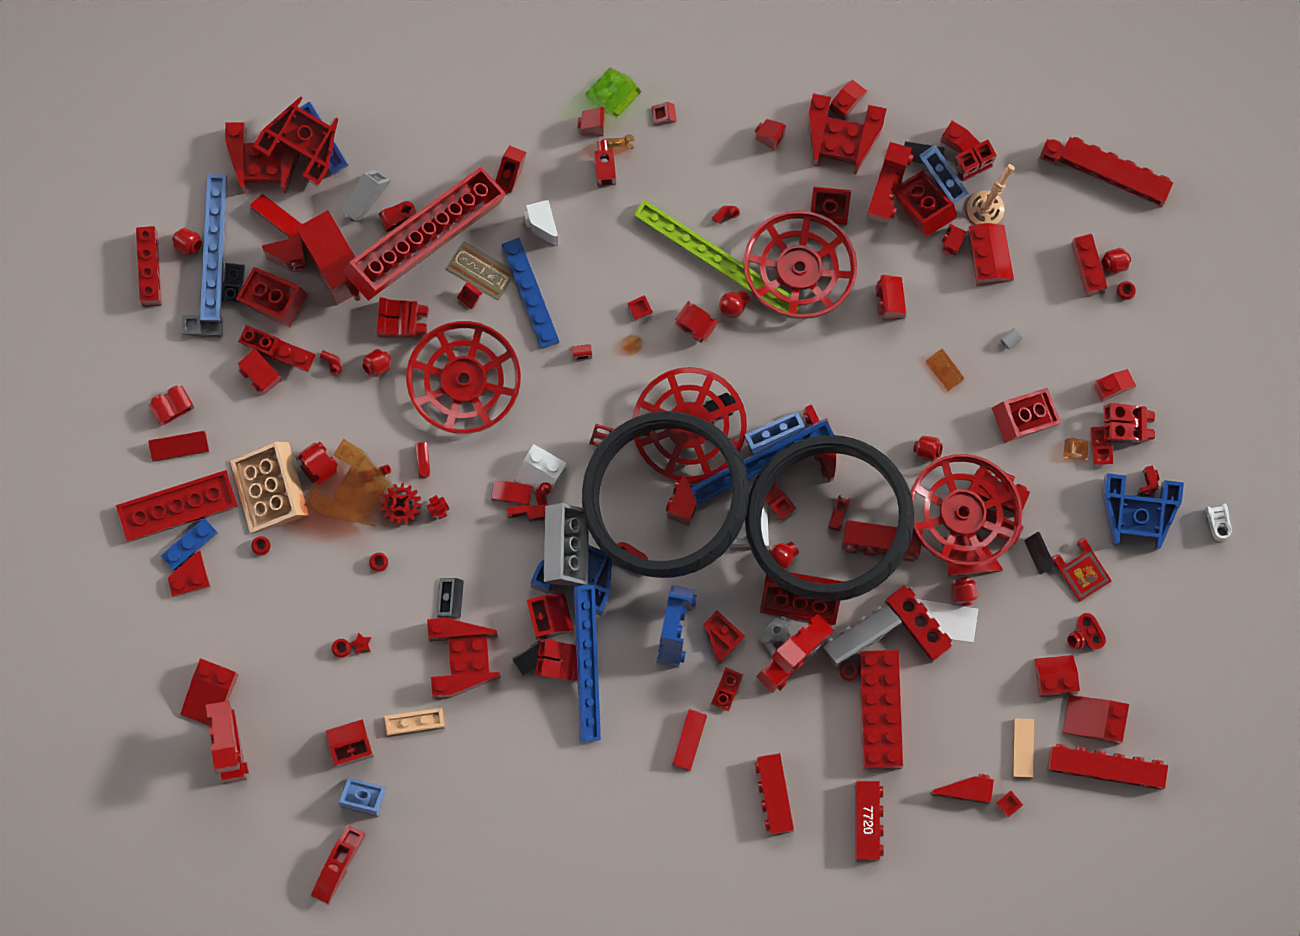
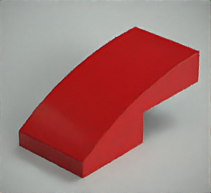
[1090,427,1113,465]
[491,480,533,505]
[765,482,797,520]

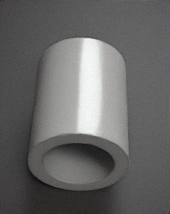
[1000,328,1022,349]

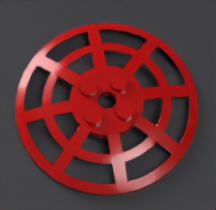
[743,210,857,319]
[406,321,521,434]
[632,367,747,482]
[910,454,1022,567]

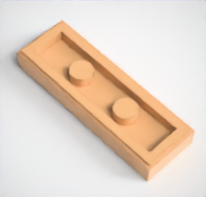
[384,708,445,736]
[1013,718,1034,778]

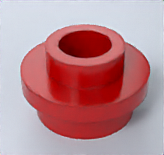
[1116,281,1136,300]
[251,536,271,556]
[369,553,388,572]
[1067,630,1085,650]
[332,639,351,658]
[839,662,859,681]

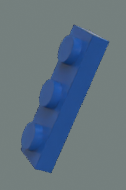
[161,518,217,571]

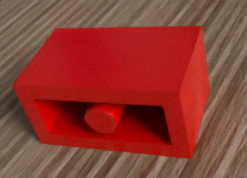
[237,348,282,395]

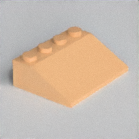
[230,442,309,533]

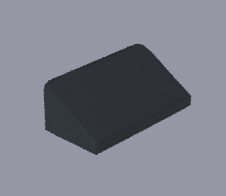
[1024,532,1055,574]
[437,578,464,618]

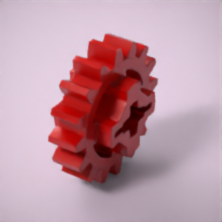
[380,483,422,525]

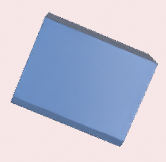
[339,778,386,817]

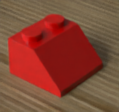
[262,236,308,272]
[1034,655,1080,697]

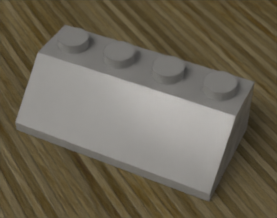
[544,503,589,586]
[822,606,902,669]

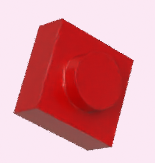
[457,282,483,309]
[627,295,653,321]
[996,790,1023,818]

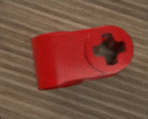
[378,201,417,232]

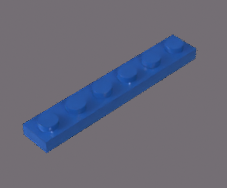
[502,238,560,349]

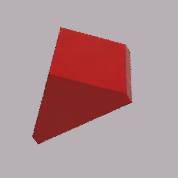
[810,186,851,225]

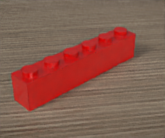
[1059,137,1174,207]
[1047,744,1168,790]

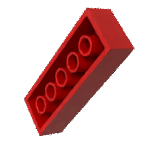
[859,650,903,770]

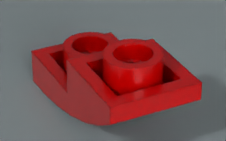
[711,667,744,711]

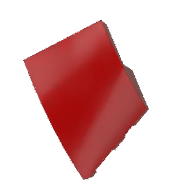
[943,535,1003,577]

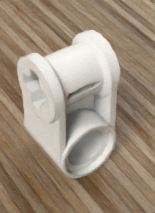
[1206,503,1232,542]

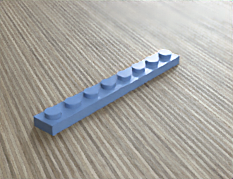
[200,174,227,322]

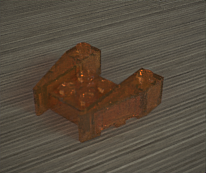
[304,439,397,527]

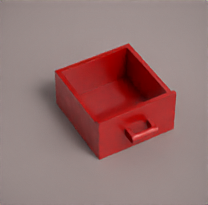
[296,210,361,305]

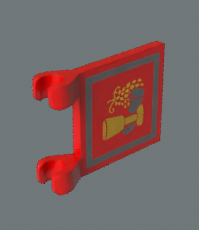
[1052,538,1112,602]

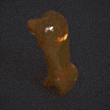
[602,134,634,149]

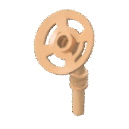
[966,164,1015,225]

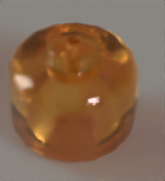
[622,334,642,355]

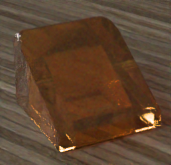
[1064,438,1089,460]

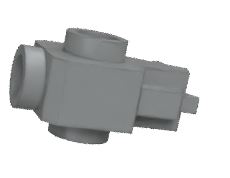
[759,616,791,657]

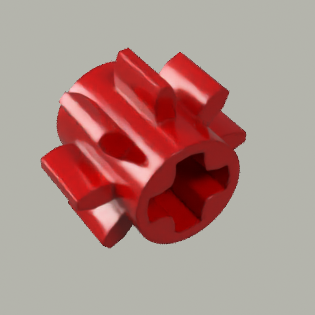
[426,495,450,520]

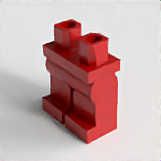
[954,139,997,182]
[376,297,429,339]
[1103,403,1155,444]
[535,639,578,681]

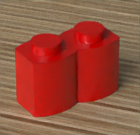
[149,385,194,426]

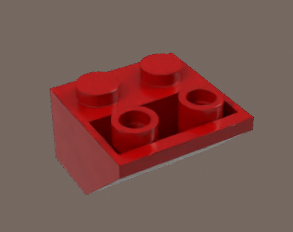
[875,275,906,321]
[666,476,697,526]
[527,593,574,640]
[326,719,374,768]

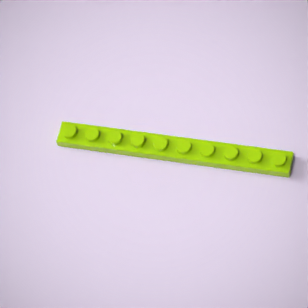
[634,199,801,319]

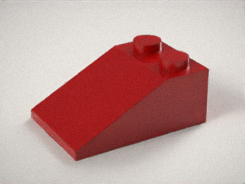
[892,170,957,237]
[236,267,308,327]
[991,388,1061,443]
[180,658,238,726]
[1062,695,1129,745]

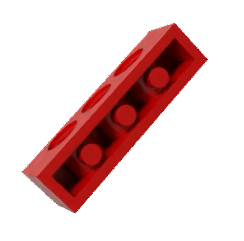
[136,226,162,307]
[885,585,952,662]

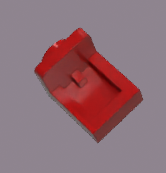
[1137,465,1160,496]

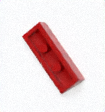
[249,194,301,238]
[148,431,209,461]
[672,709,707,771]

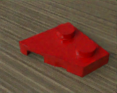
[167,551,210,597]
[704,610,745,664]

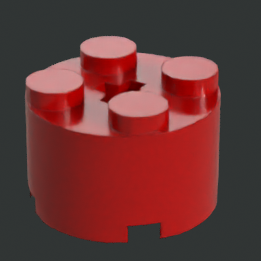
[675,301,719,343]
[295,441,338,487]

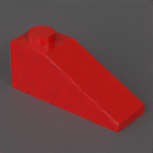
[931,774,994,804]

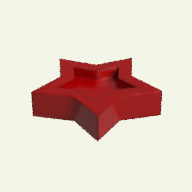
[350,632,372,655]

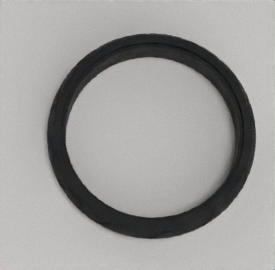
[582,411,749,578]
[745,435,914,602]

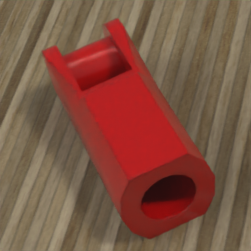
[415,442,430,478]
[828,495,851,531]

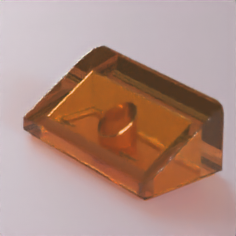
[926,348,964,391]

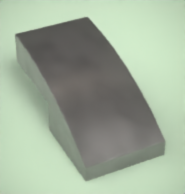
[181,315,223,337]

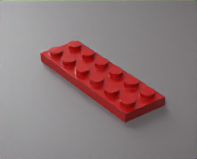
[116,470,238,542]

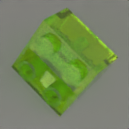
[585,68,642,119]

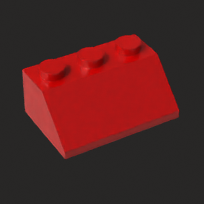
[967,223,1014,286]

